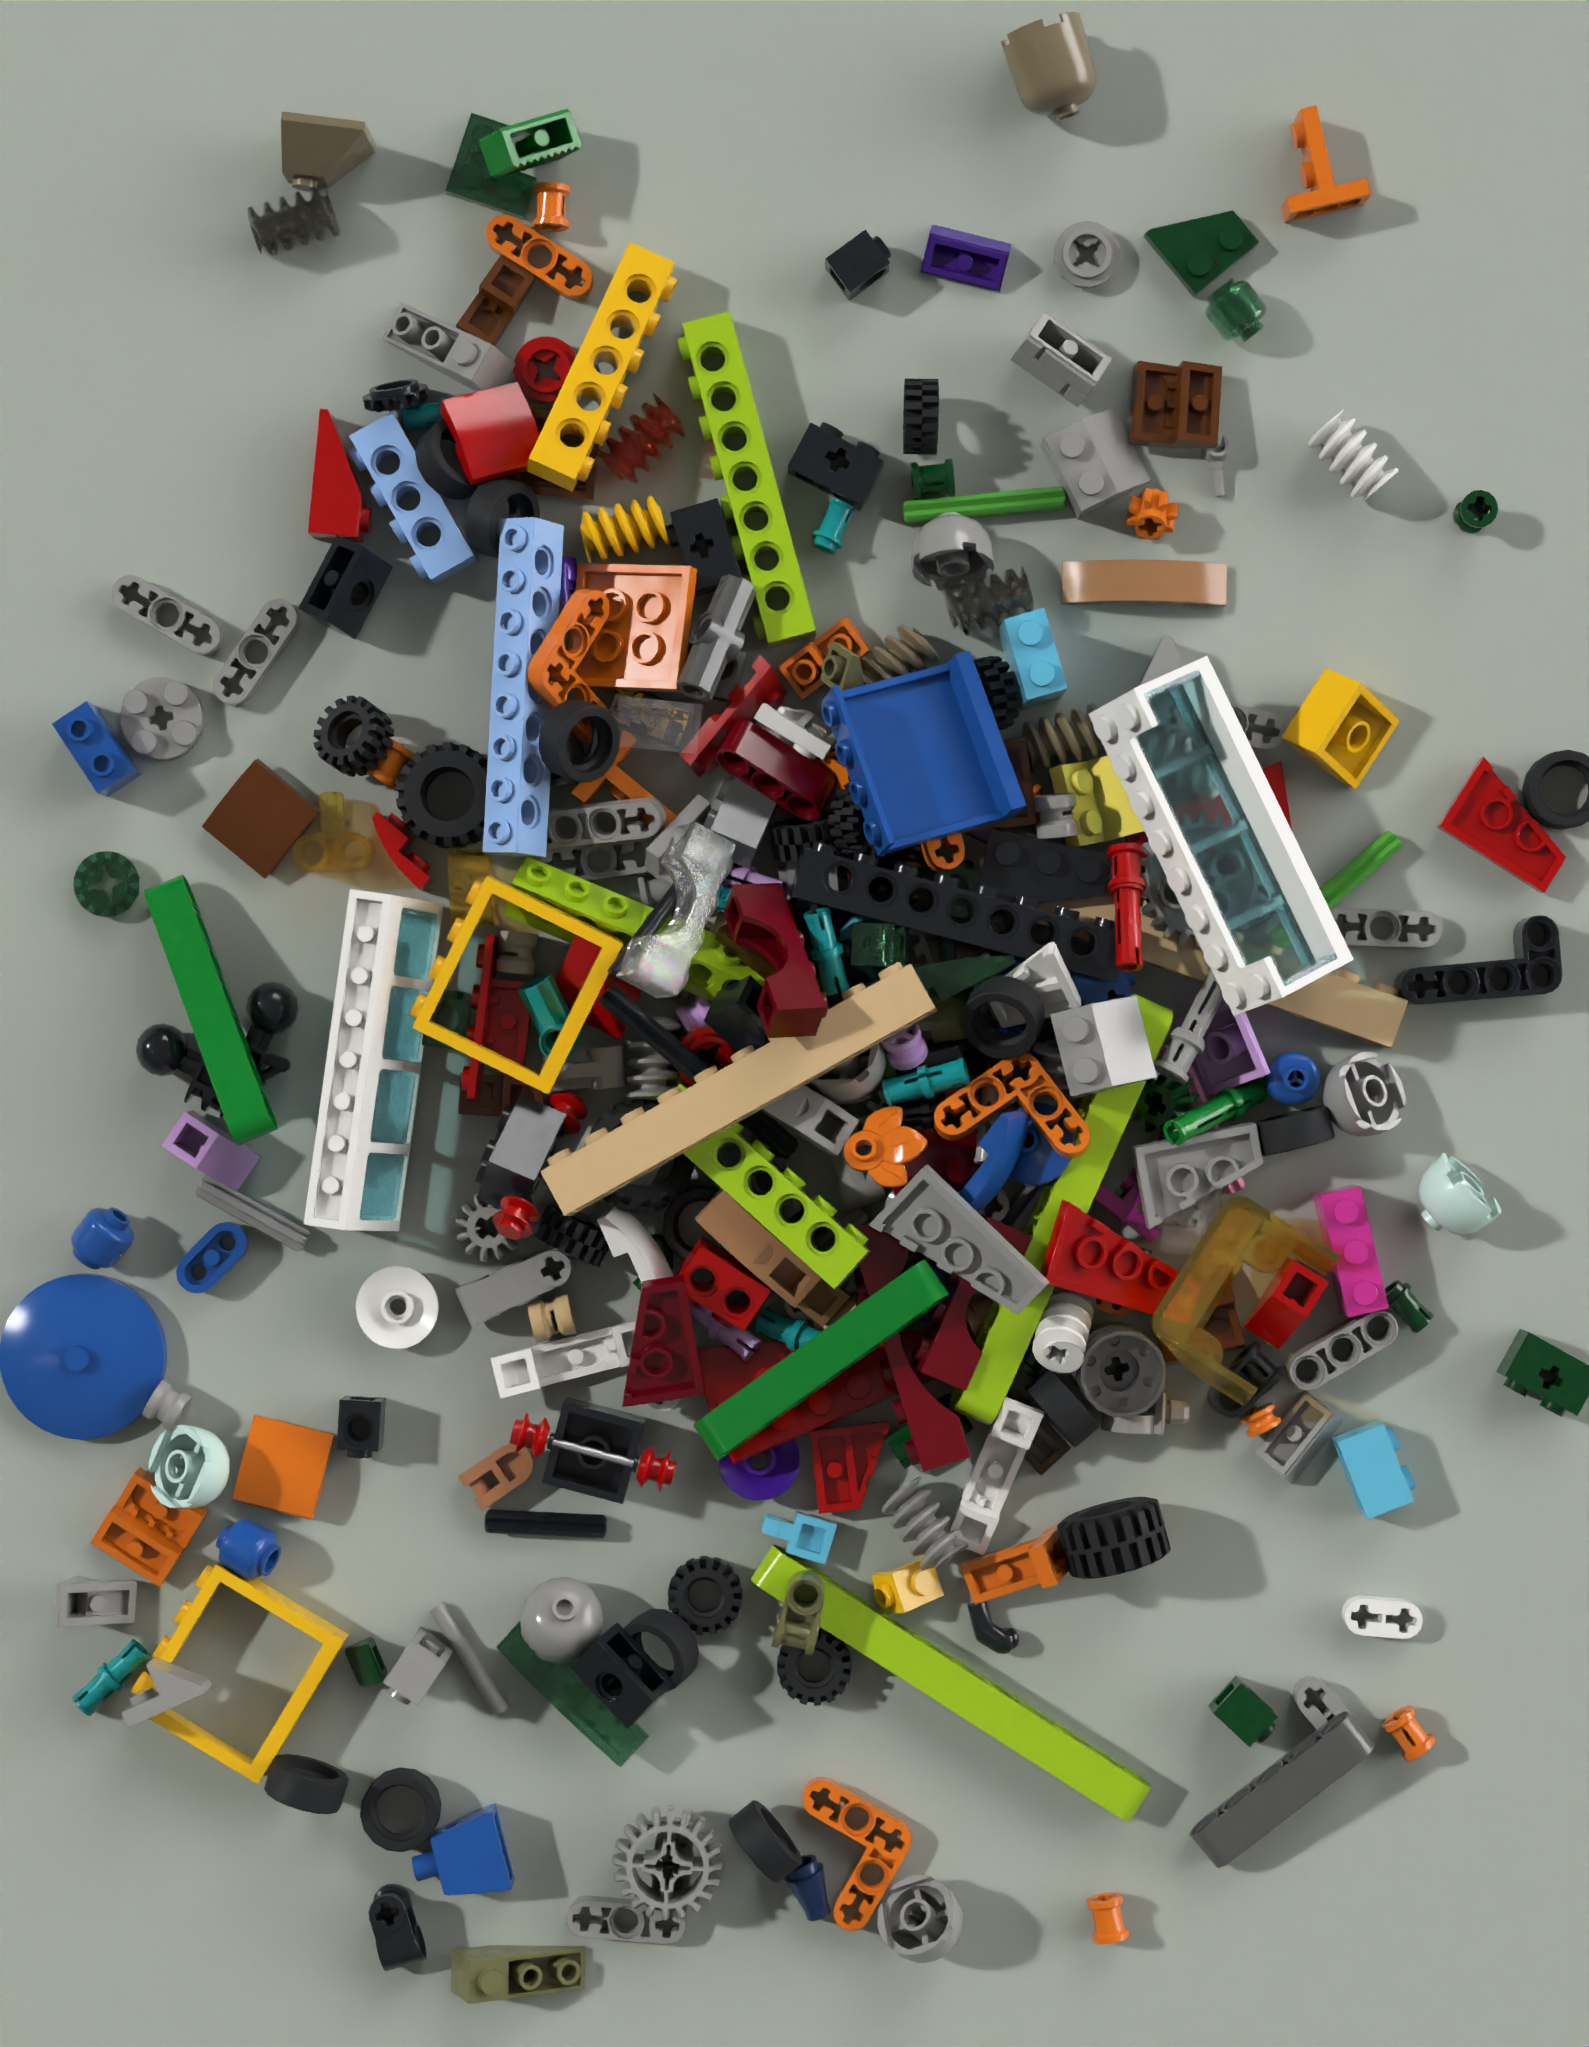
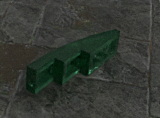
[865,955,1016,1001]
[496,1621,649,1767]

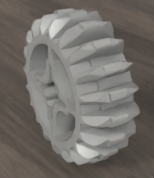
[612,1805,725,1921]

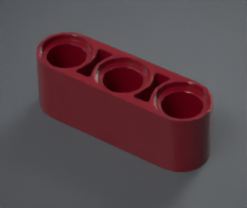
[716,720,837,821]

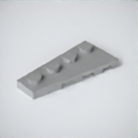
[869,1164,1049,1314]

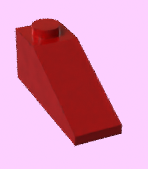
[308,409,372,543]

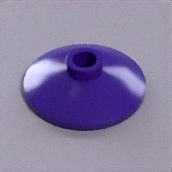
[718,1439,800,1501]

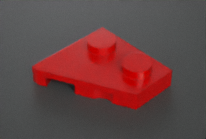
[810,1421,889,1514]

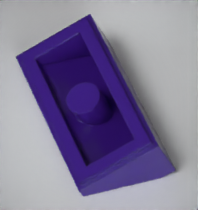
[920,225,1011,292]

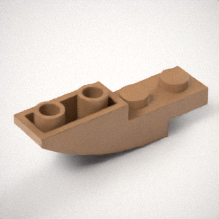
[695,1188,850,1328]

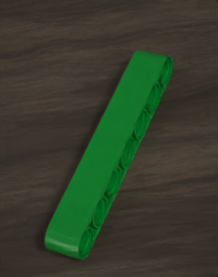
[144,874,278,1145]
[693,1260,949,1461]

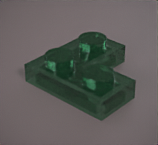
[445,113,538,220]

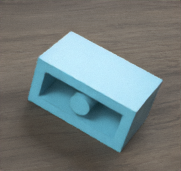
[1331,1420,1416,1520]

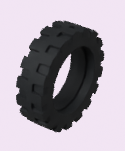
[585,1099,696,1214]

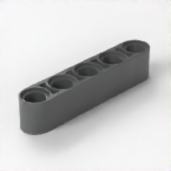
[1190,1711,1375,1868]

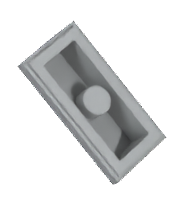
[1254,1390,1343,1484]

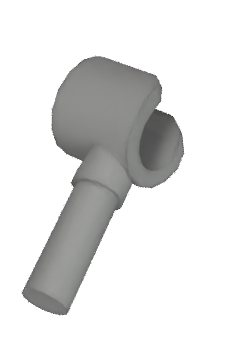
[1203,436,1230,497]

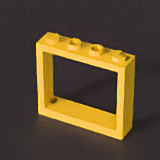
[409,875,623,1095]
[131,1561,349,1784]

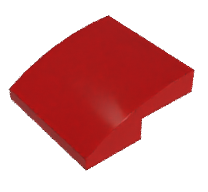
[440,382,540,485]
[555,935,653,1039]

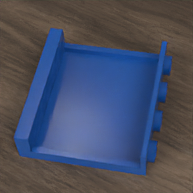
[821,651,1027,856]

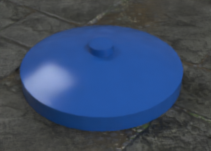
[0,1273,167,1439]

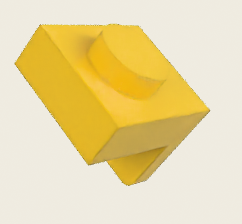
[871,1557,944,1614]

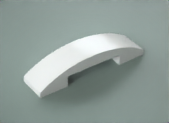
[597,1204,673,1283]
[490,1320,636,1399]
[948,1397,1044,1555]

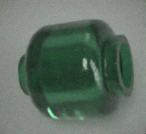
[1205,278,1267,342]

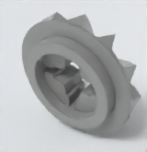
[1054,221,1120,288]

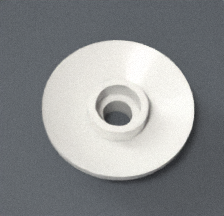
[356,1266,439,1349]

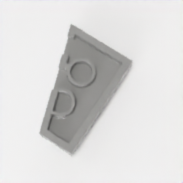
[1131,1122,1263,1230]

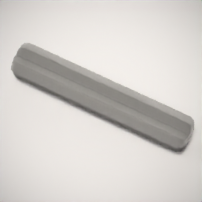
[195,1175,310,1252]

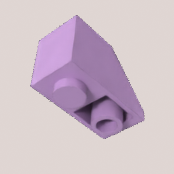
[161,1110,262,1191]

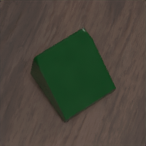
[345,1637,388,1686]

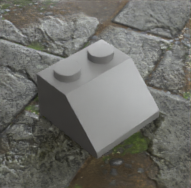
[1040,408,1151,519]
[1050,996,1157,1098]

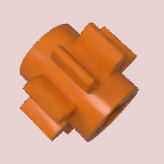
[1126,488,1178,540]

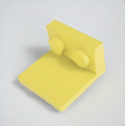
[1049,747,1146,847]

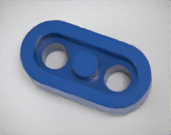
[176,1222,249,1293]

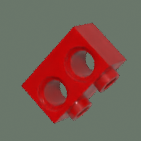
[675,1236,771,1331]

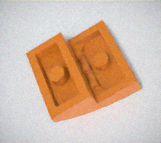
[232,1415,335,1521]
[91,1467,209,1587]

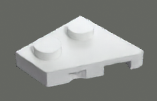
[989,942,1081,1028]

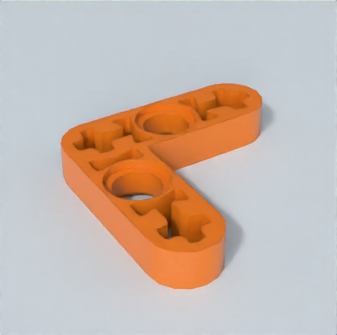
[527,589,610,743]
[934,1053,1090,1159]
[803,1776,911,1931]

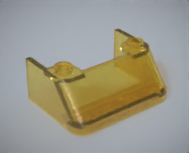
[1151,1196,1340,1406]

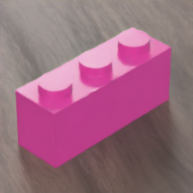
[1312,1185,1389,1318]

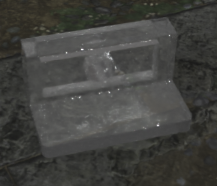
[617,696,704,754]

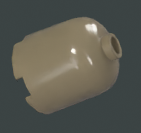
[1001,12,1097,121]

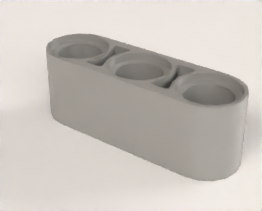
[1284,1310,1398,1390]

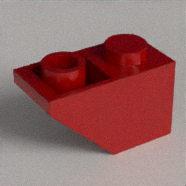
[1243,1257,1329,1349]

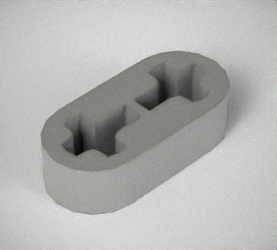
[1293,1676,1358,1730]

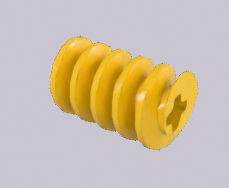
[580,495,669,563]

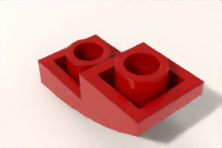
[372,812,435,892]

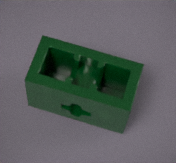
[1496,1329,1589,1417]

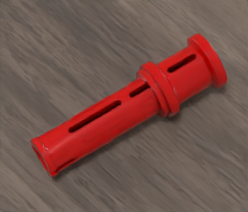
[1107,843,1146,972]

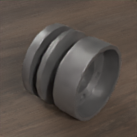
[1069,1321,1166,1418]

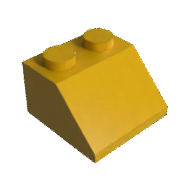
[1281,668,1400,790]

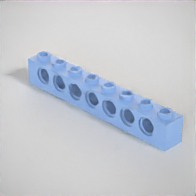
[483,517,564,857]

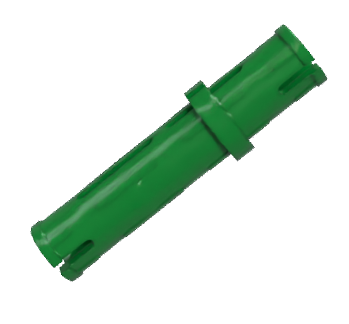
[1163,1079,1267,1146]

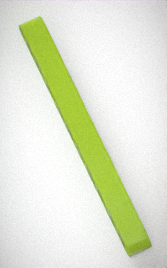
[949,994,1173,1425]
[750,1544,1152,1823]

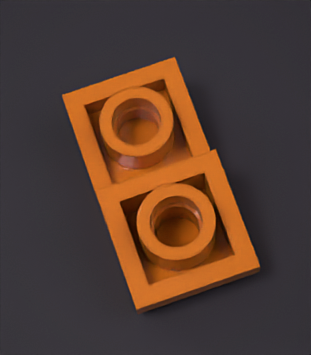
[778,616,872,700]

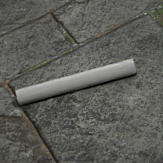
[430,1602,509,1716]

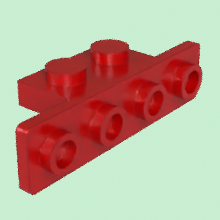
[461,934,531,1102]

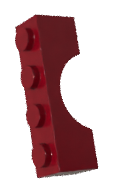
[723,883,828,1038]
[911,1213,1032,1391]

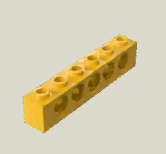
[527,242,678,492]

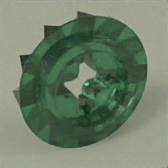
[73,851,140,917]

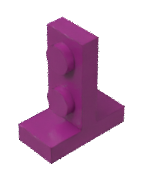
[1094,1135,1166,1243]

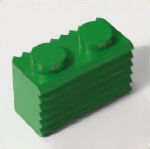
[479,109,582,179]

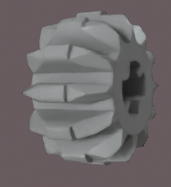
[454,1193,518,1262]

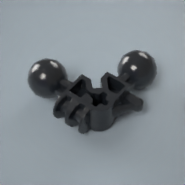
[136,982,299,1119]

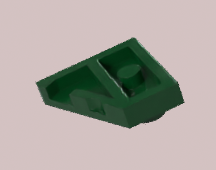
[1144,210,1259,298]

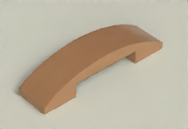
[1061,559,1227,606]

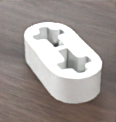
[1341,1595,1423,1639]

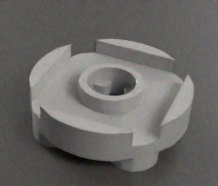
[120,677,205,761]

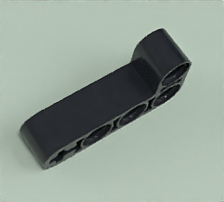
[1394,915,1563,1005]

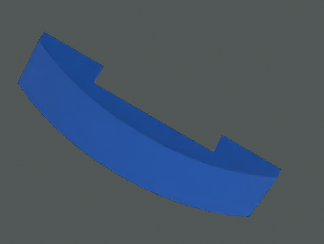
[959,1110,1029,1213]

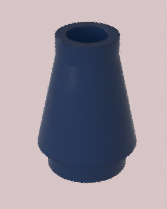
[784,1854,831,1921]

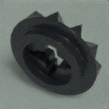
[362,379,429,413]

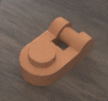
[458,1443,534,1511]

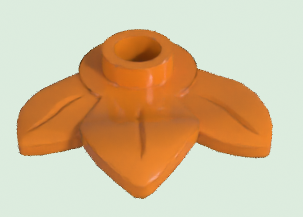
[844,1106,928,1188]

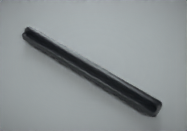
[599,985,799,1159]

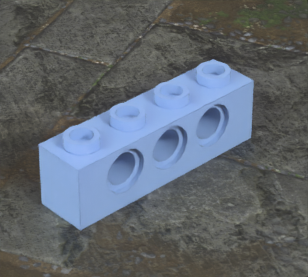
[348,412,478,585]

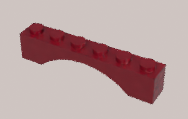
[855,1223,971,1472]

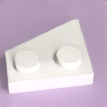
[754,703,837,760]

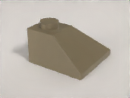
[281,111,376,192]

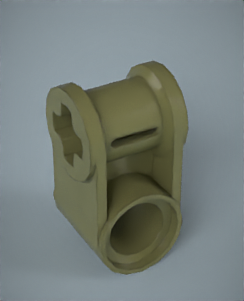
[771,1570,824,1656]

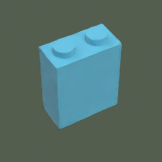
[998,608,1068,710]

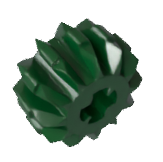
[1133,1071,1200,1135]

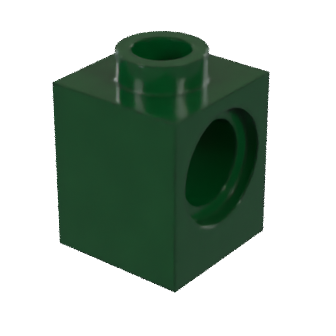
[1208,1676,1278,1747]

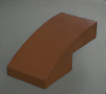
[456,254,536,346]
[458,1073,544,1117]

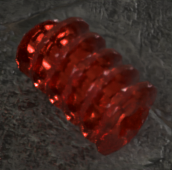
[594,393,686,484]

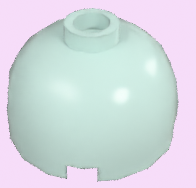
[1419,1153,1501,1235]
[149,1425,230,1509]

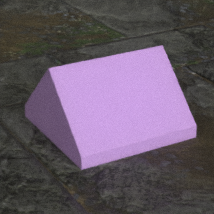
[1173,1000,1270,1096]

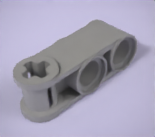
[455,1248,575,1327]

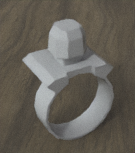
[1101,1391,1190,1435]

